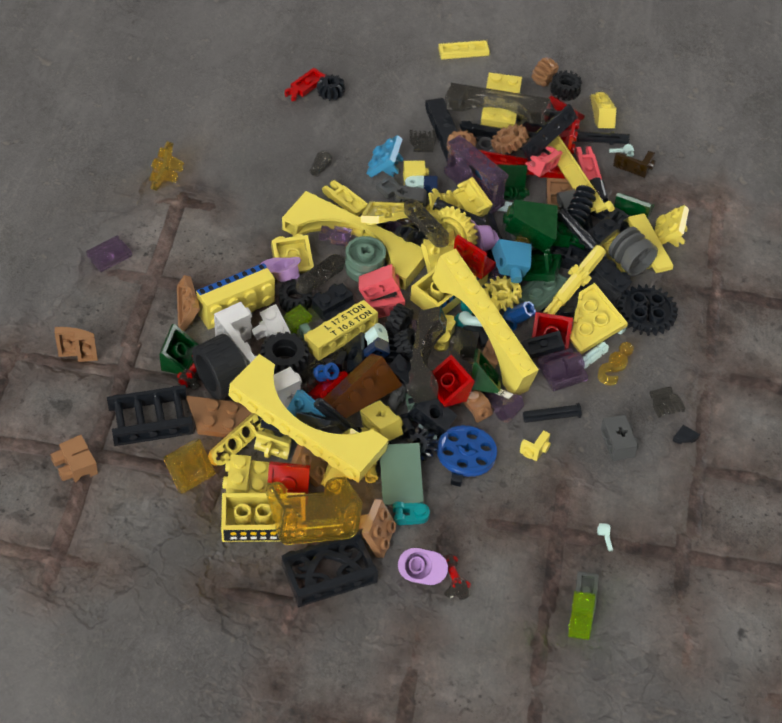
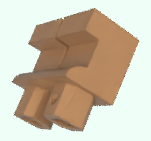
[50,435,98,482]

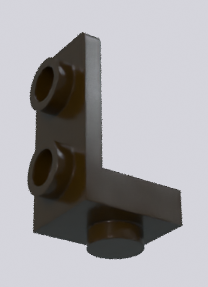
[613,150,656,178]

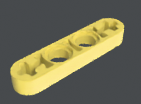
[208,413,265,466]

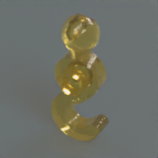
[598,342,634,385]

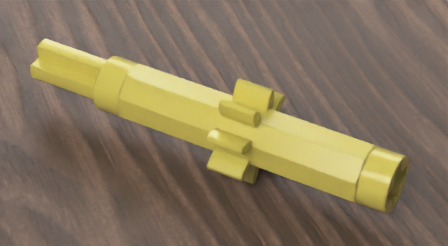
[543,245,606,315]

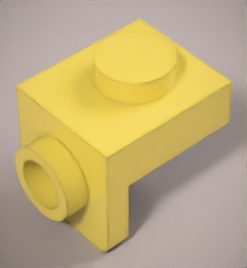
[520,430,551,461]

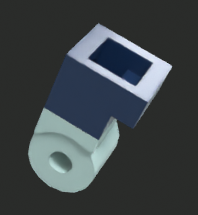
[405,176,438,196]
[364,323,390,358]

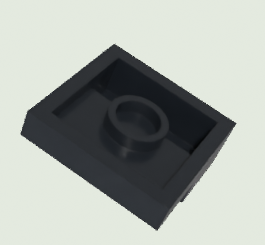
[579,258,632,304]
[312,283,357,322]

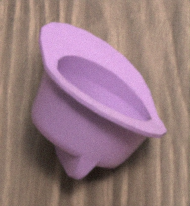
[470,219,499,252]
[259,257,301,282]
[398,548,448,585]

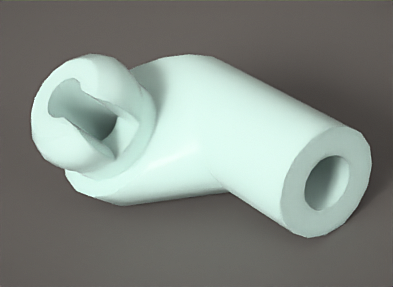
[459,311,482,327]

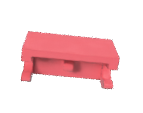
[525,146,563,177]
[359,264,400,301]
[364,290,405,318]

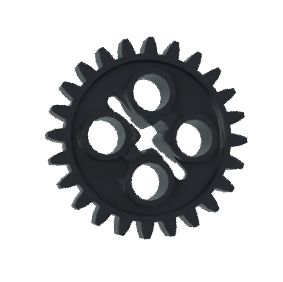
[617,284,678,336]

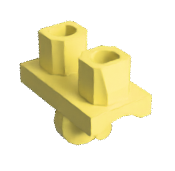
[254,429,292,460]

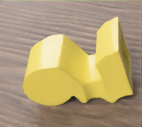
[432,313,456,351]

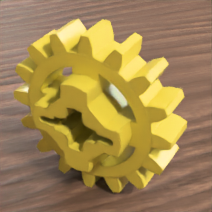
[484,275,522,311]

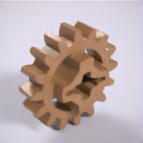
[491,124,529,154]

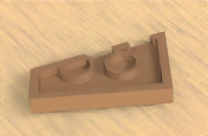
[177,275,200,331]

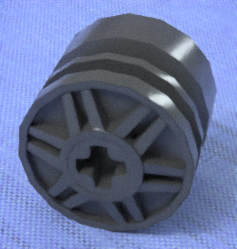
[608,227,658,276]

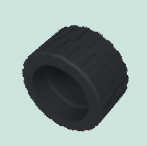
[192,334,247,400]

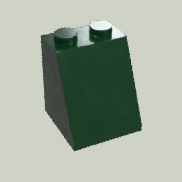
[503,200,558,253]

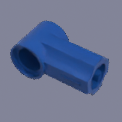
[503,301,536,331]

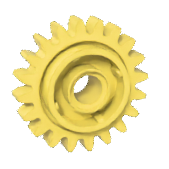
[433,206,479,245]

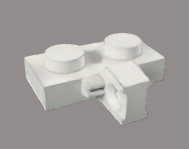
[251,304,291,340]

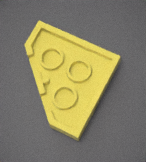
[361,201,423,226]
[570,283,627,354]

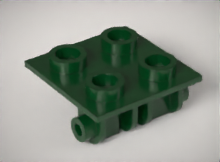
[492,164,529,200]

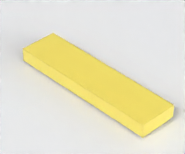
[627,213,674,273]

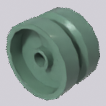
[345,236,386,282]

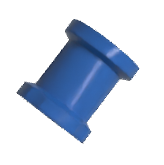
[314,362,339,382]

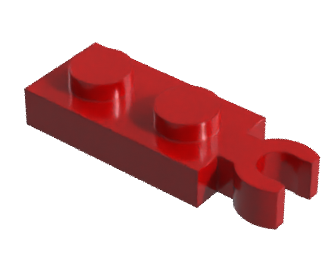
[285,68,325,101]

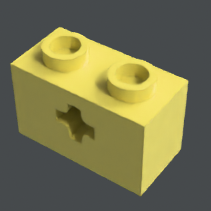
[360,400,403,441]

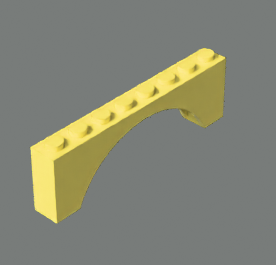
[282,191,426,290]
[432,249,539,399]
[229,354,389,483]

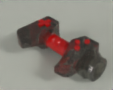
[177,356,201,390]
[443,554,471,600]

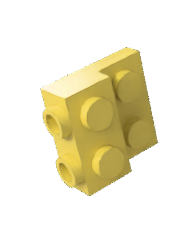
[271,234,314,274]
[223,454,270,493]

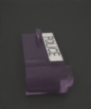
[471,388,524,423]

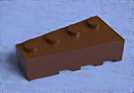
[323,354,403,418]

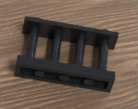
[512,99,578,161]
[107,385,194,447]

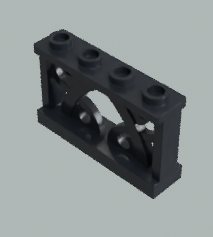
[281,532,378,608]

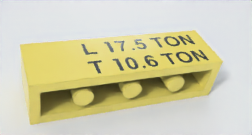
[304,300,378,361]

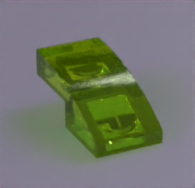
[283,304,312,334]
[568,591,595,640]

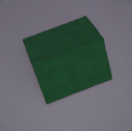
[614,192,655,219]
[159,324,199,376]
[471,348,501,393]

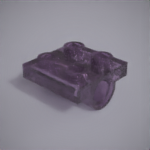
[537,348,588,392]

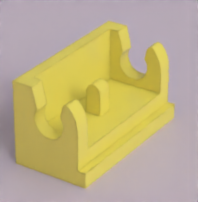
[453,177,493,217]

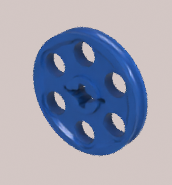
[437,425,497,477]

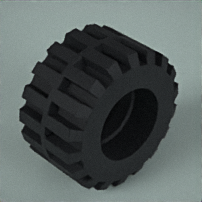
[260,331,309,378]

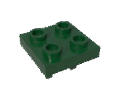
[522,248,562,282]

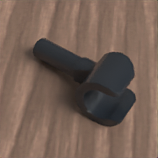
[450,472,463,487]

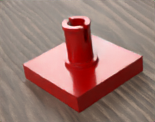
[267,461,311,506]

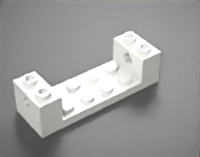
[214,302,302,409]

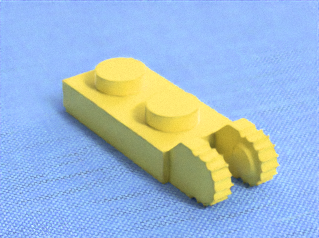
[322,180,368,216]

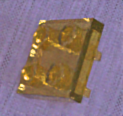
[149,141,184,191]
[163,438,216,494]

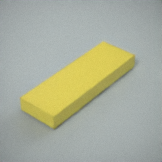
[438,40,490,59]

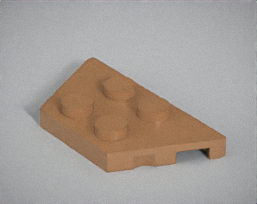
[186,396,252,438]

